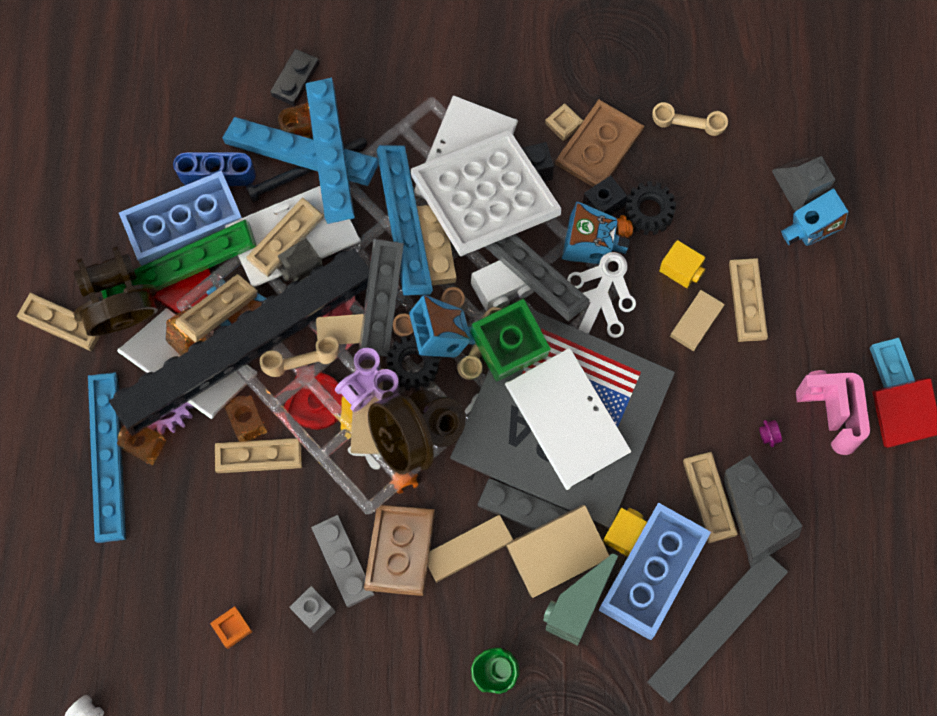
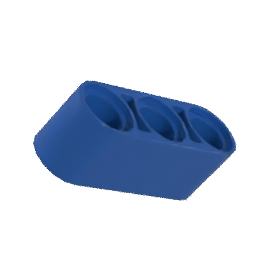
[173,152,256,186]

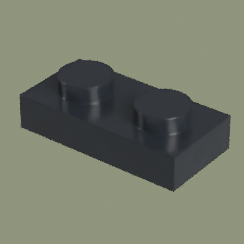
[270,49,319,106]

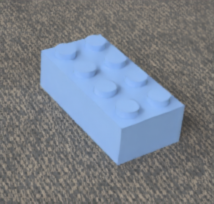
[119,171,242,266]
[599,503,711,640]

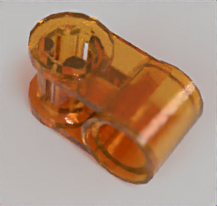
[278,102,313,137]

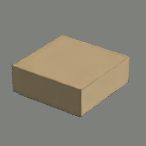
[545,103,583,141]

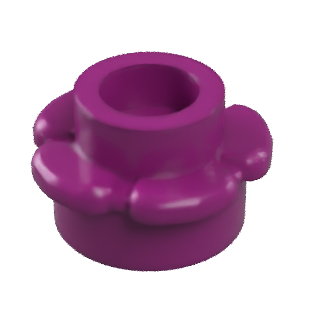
[759,420,782,447]

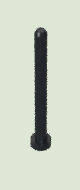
[245,137,367,203]

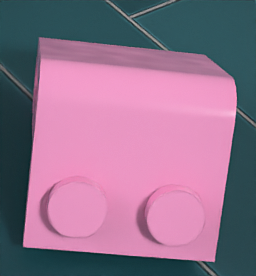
[796,370,870,455]

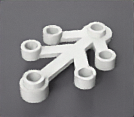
[567,252,636,338]

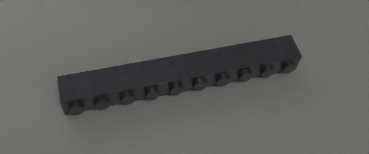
[109,248,370,436]

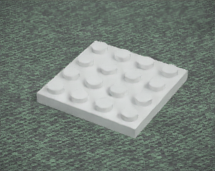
[411,130,561,256]

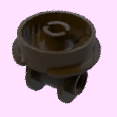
[73,246,158,336]
[368,390,466,474]

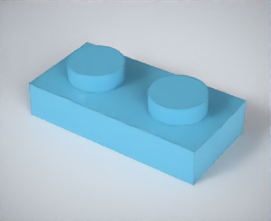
[870,338,915,388]

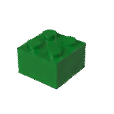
[470,299,551,382]

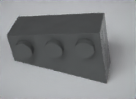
[724,455,803,567]

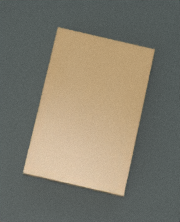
[505,505,609,598]

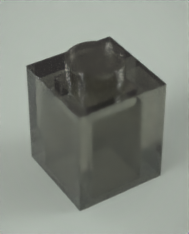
[277,238,323,282]

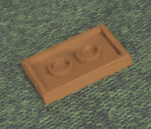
[555,99,644,187]
[364,504,435,596]

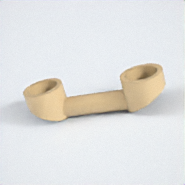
[652,102,728,136]
[457,307,501,380]
[260,336,339,377]

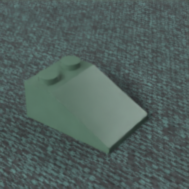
[543,553,618,646]

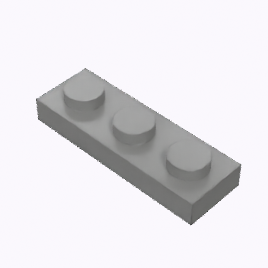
[311,515,374,607]

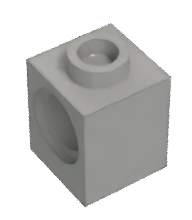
[290,586,335,633]

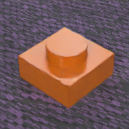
[210,606,253,649]

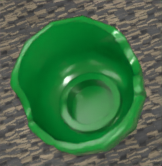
[471,647,520,694]

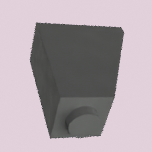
[772,156,835,212]

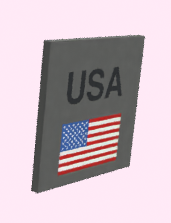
[450,308,675,529]

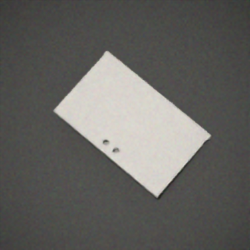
[414,96,518,199]
[225,186,361,287]
[117,308,258,419]
[505,348,631,490]

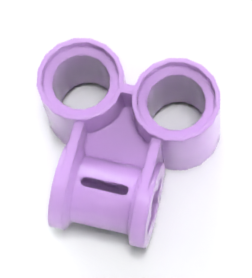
[335,348,399,412]

